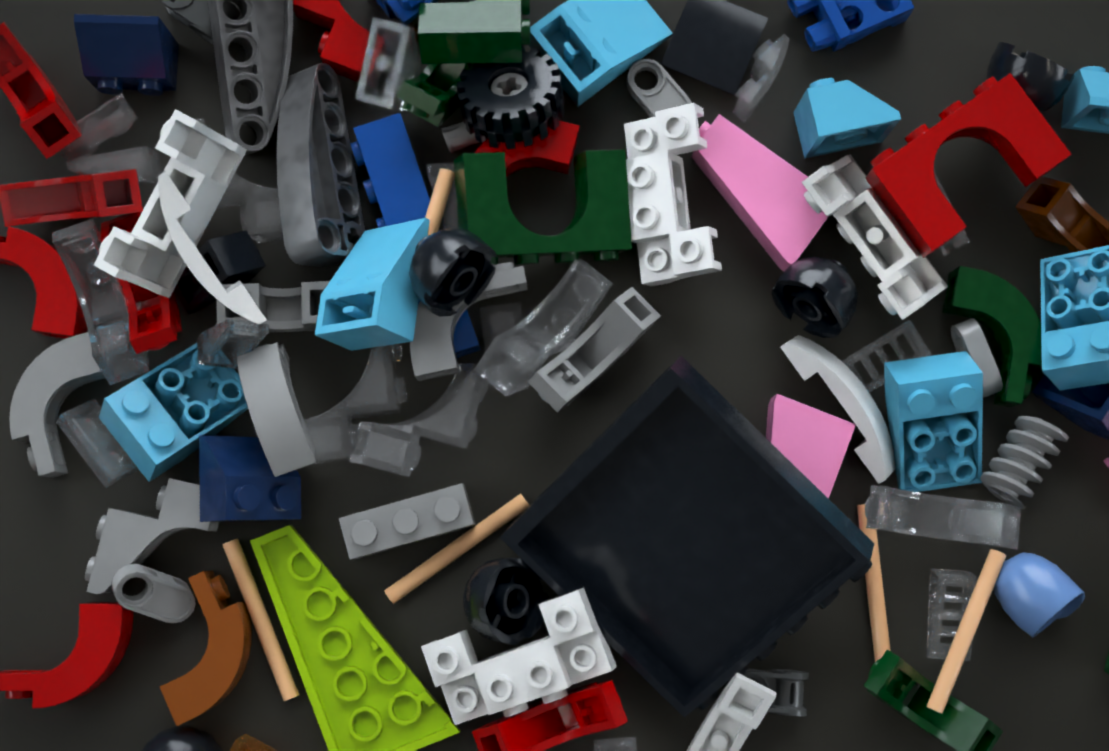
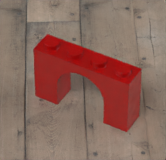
[865,73,1072,258]

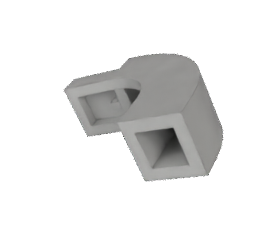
[410,262,528,382]
[528,287,661,413]
[9,332,112,478]
[237,342,316,477]

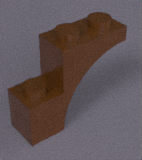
[1015,176,1109,253]

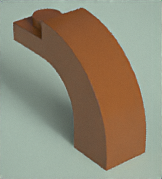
[160,570,252,726]

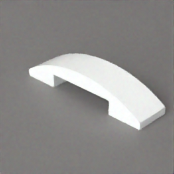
[158,171,267,325]
[780,335,895,484]
[686,672,777,751]

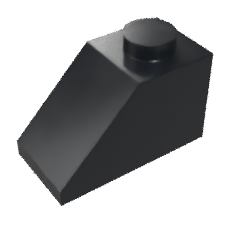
[174,230,266,315]

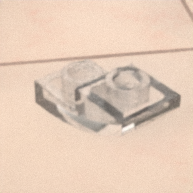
[733,34,790,123]

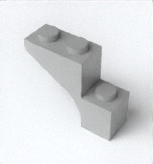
[85,478,219,594]

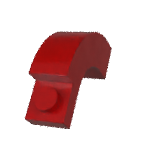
[0,22,82,159]
[475,121,580,178]
[101,212,182,354]
[0,226,89,339]
[0,602,134,709]
[472,680,628,751]

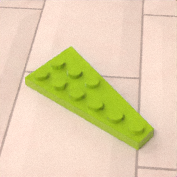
[250,525,461,751]

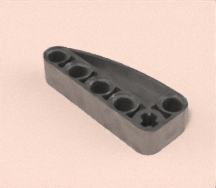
[208,0,293,155]
[277,63,365,268]

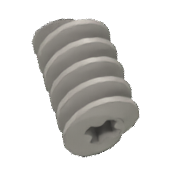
[980,416,1069,509]

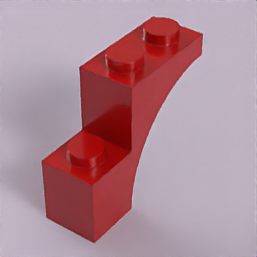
[293,0,385,86]
[0,169,143,227]

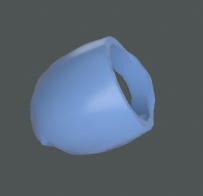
[994,552,1085,638]

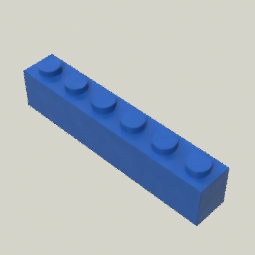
[350,113,481,358]

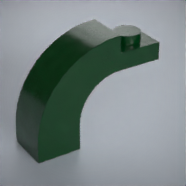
[396,63,470,127]
[942,266,1042,408]
[864,650,1003,751]

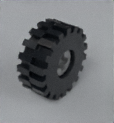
[457,45,565,149]

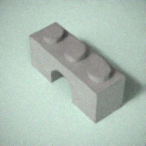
[217,281,330,334]
[339,483,476,560]

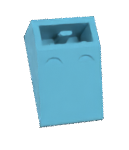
[528,0,673,107]
[315,218,430,351]
[1040,245,1109,391]
[99,336,248,482]
[884,351,983,495]

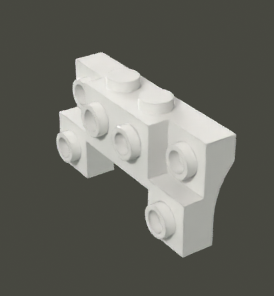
[624,103,722,286]
[94,109,247,298]
[802,154,948,320]
[421,587,617,725]

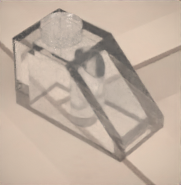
[355,17,421,111]

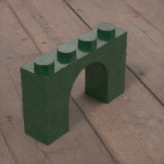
[418,0,530,64]
[454,149,632,265]

